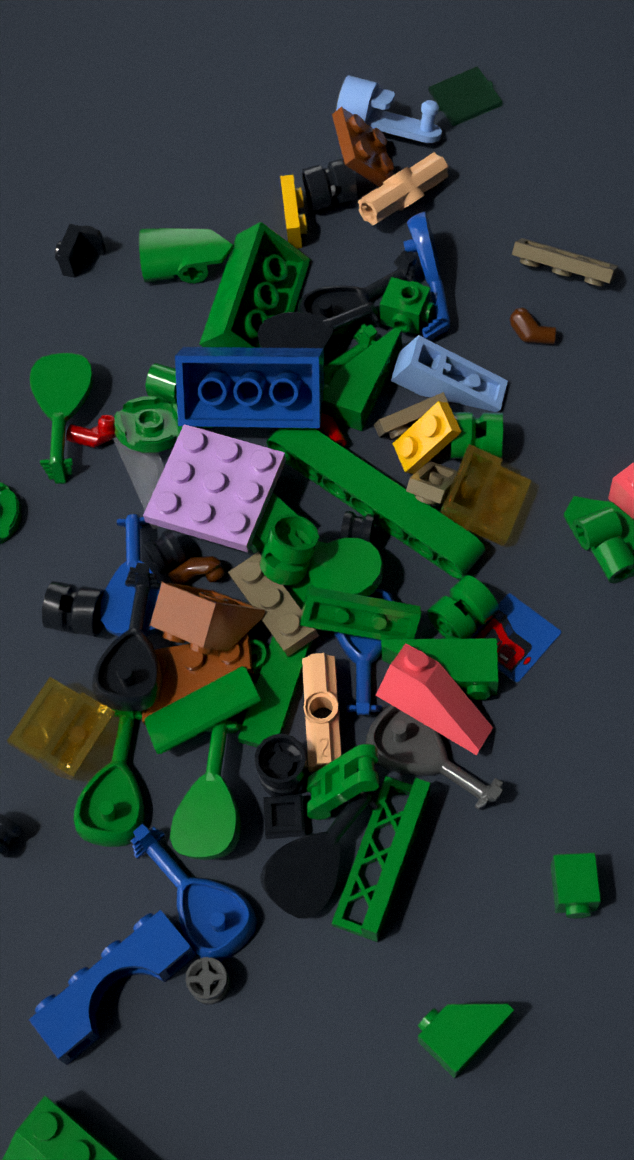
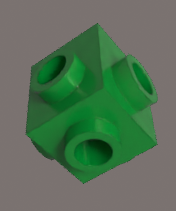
[380,277,435,335]

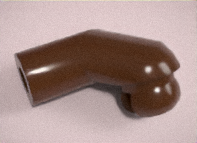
[510,308,556,344]
[168,556,225,585]

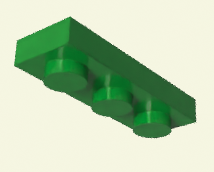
[300,586,421,640]

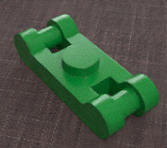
[307,744,379,820]

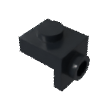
[55,224,106,278]

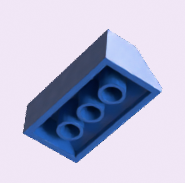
[175,347,324,428]

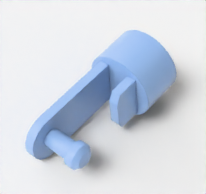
[335,75,442,143]

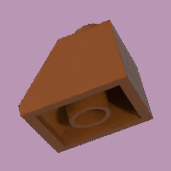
[150,582,265,655]

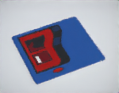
[469,593,561,683]

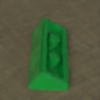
[145,666,261,754]

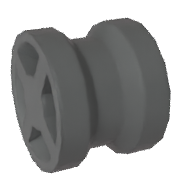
[185,957,230,1005]

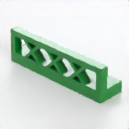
[331,776,431,942]

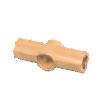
[358,152,448,226]
[302,653,342,772]

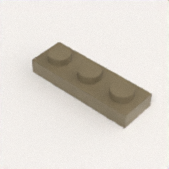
[512,238,618,286]
[228,552,319,657]

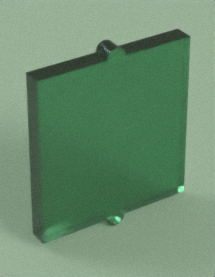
[428,66,502,126]

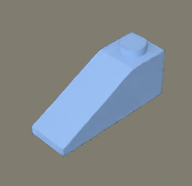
[391,335,508,412]

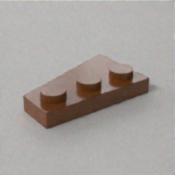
[142,633,254,726]

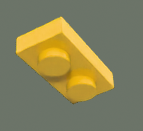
[280,175,307,249]
[392,401,462,474]

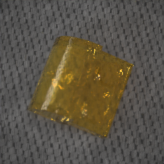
[441,444,531,546]
[7,677,115,780]

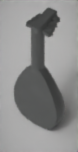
[365,705,503,810]

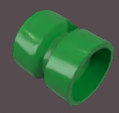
[451,412,503,460]
[260,514,319,585]
[427,575,499,639]

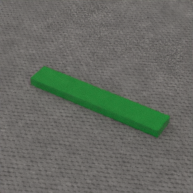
[238,541,328,747]

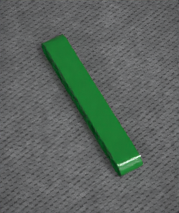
[266,428,486,579]

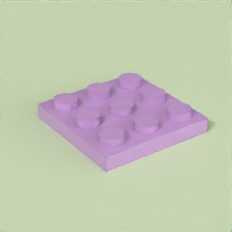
[143,424,286,552]

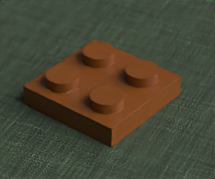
[332,107,394,187]

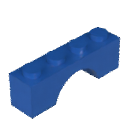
[29,910,196,1065]

